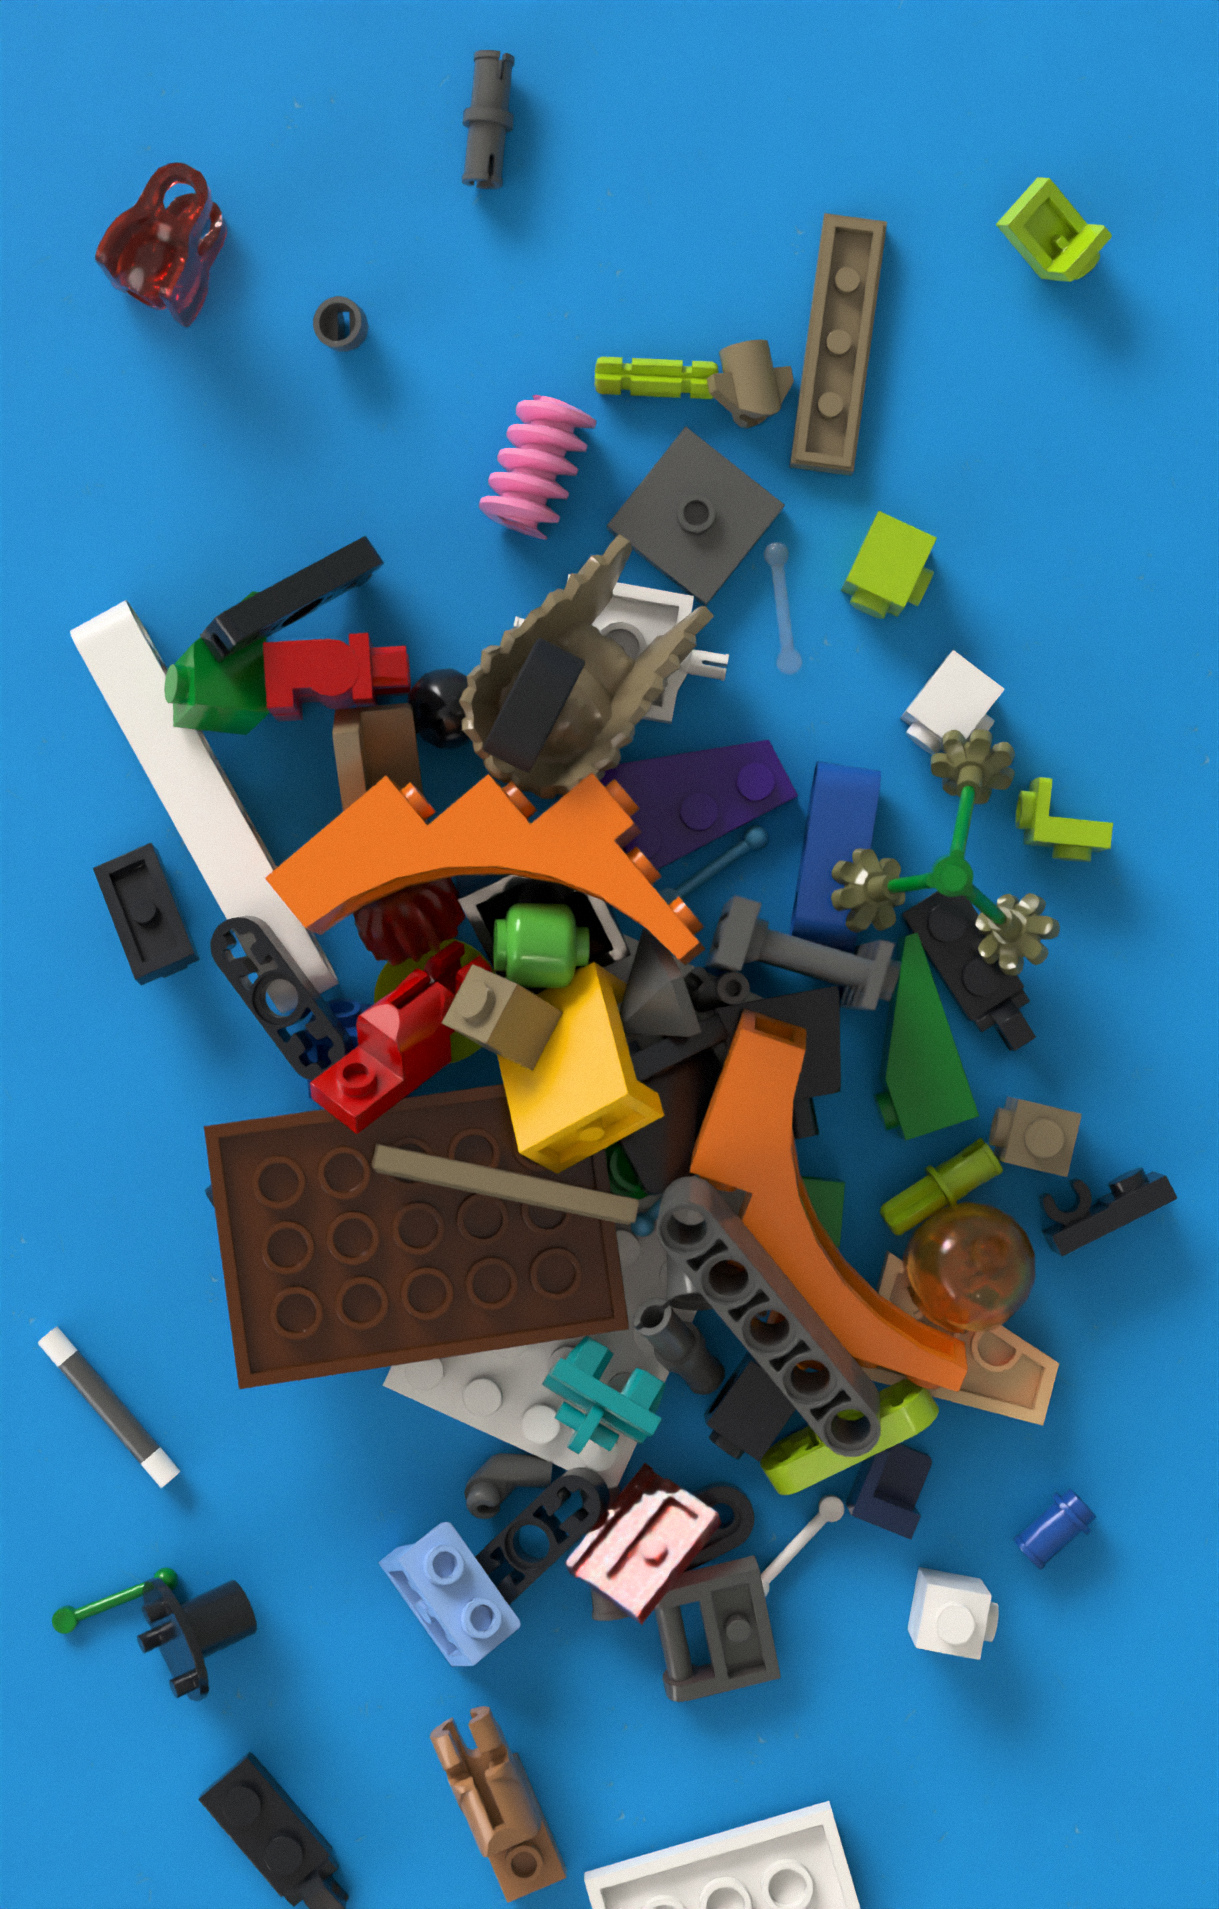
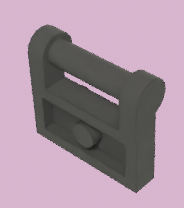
[643,1555,781,1702]

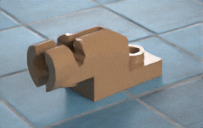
[430,1706,567,1903]

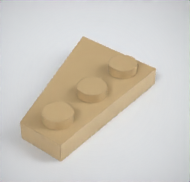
[860,1250,1059,1426]

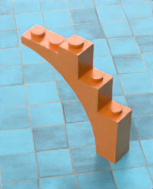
[265,773,705,966]
[690,1008,968,1392]

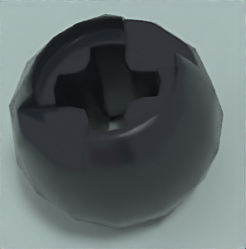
[407,668,471,749]

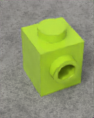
[841,511,937,619]

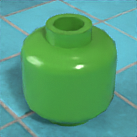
[493,903,589,988]

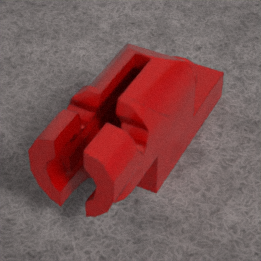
[310,941,493,1134]

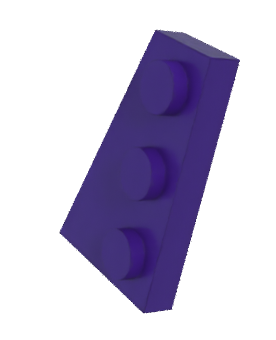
[599,739,798,871]

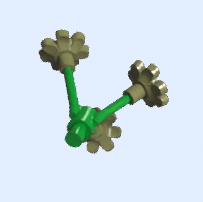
[831,729,1060,976]

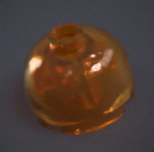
[903,1201,1036,1334]

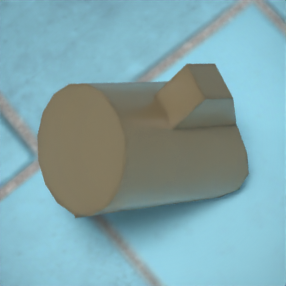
[706,339,794,429]

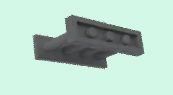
[705,895,901,1011]

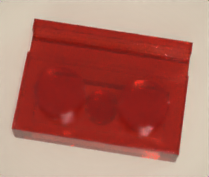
[565,1463,721,1625]

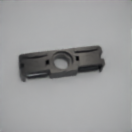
[200,536,384,663]

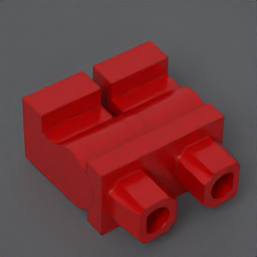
[263,633,411,722]

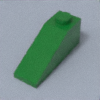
[874,932,979,1141]

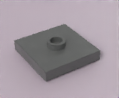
[607,427,785,606]

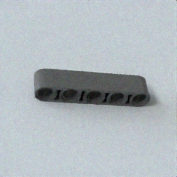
[656,1177,881,1457]

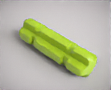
[594,356,719,399]

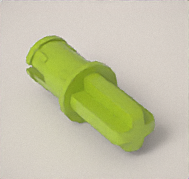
[880,1138,1003,1235]

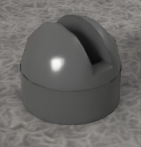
[313,296,369,352]

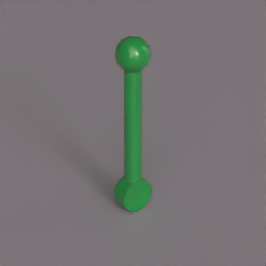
[52,1568,178,1634]

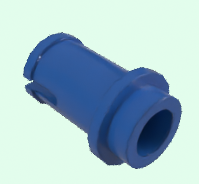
[1013,1488,1096,1570]

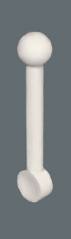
[761,1494,844,1597]

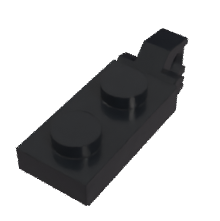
[900,890,1036,1051]
[198,1752,349,1909]

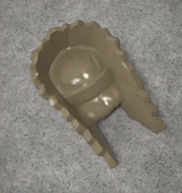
[459,534,714,799]

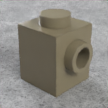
[442,964,563,1071]
[989,1096,1082,1177]

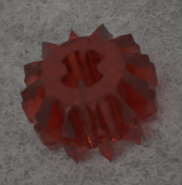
[353,877,466,966]

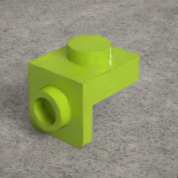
[996,177,1112,282]
[1015,777,1113,862]

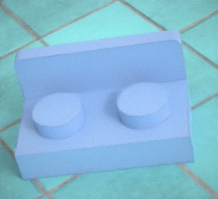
[378,1522,520,1667]

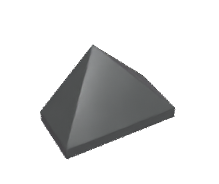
[619,928,701,1037]

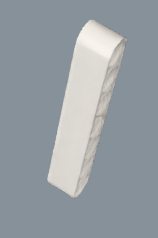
[70,600,339,1014]

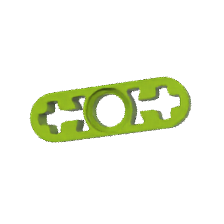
[760,1379,939,1495]

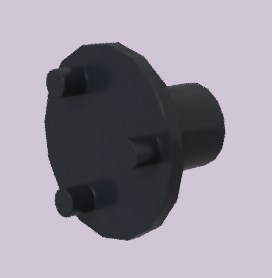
[137,1577,257,1702]

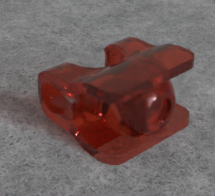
[95,162,227,328]

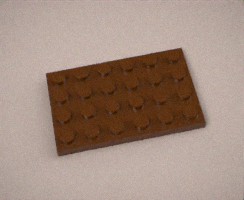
[204,1083,629,1389]

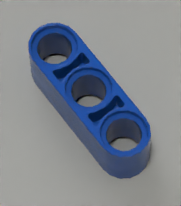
[789,761,881,953]

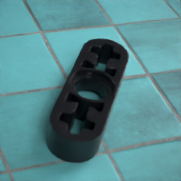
[210,916,353,1080]
[475,1467,610,1605]

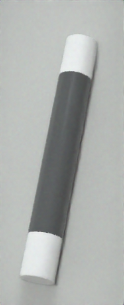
[38,1326,181,1488]

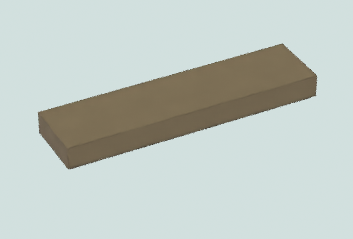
[789,213,887,476]
[371,1143,640,1226]

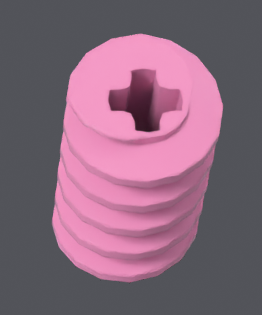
[479,395,597,540]

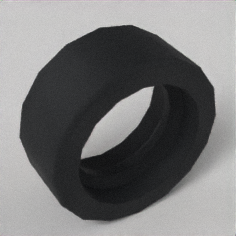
[483,638,585,773]

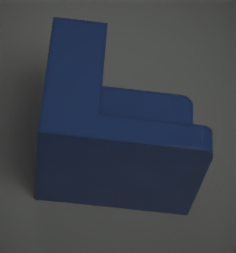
[846,1443,932,1540]

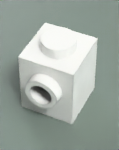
[900,650,1005,755]
[907,1567,999,1660]

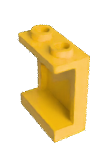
[497,962,664,1174]

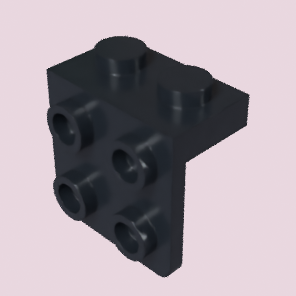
[617,1013,730,1196]

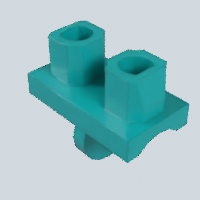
[541,1336,666,1455]

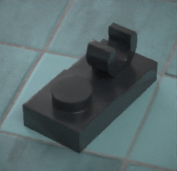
[93,843,200,986]
[1039,1168,1178,1256]

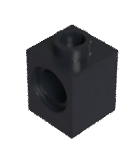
[704,1352,796,1461]

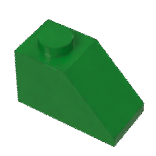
[164,591,270,735]

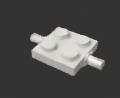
[514,574,729,724]

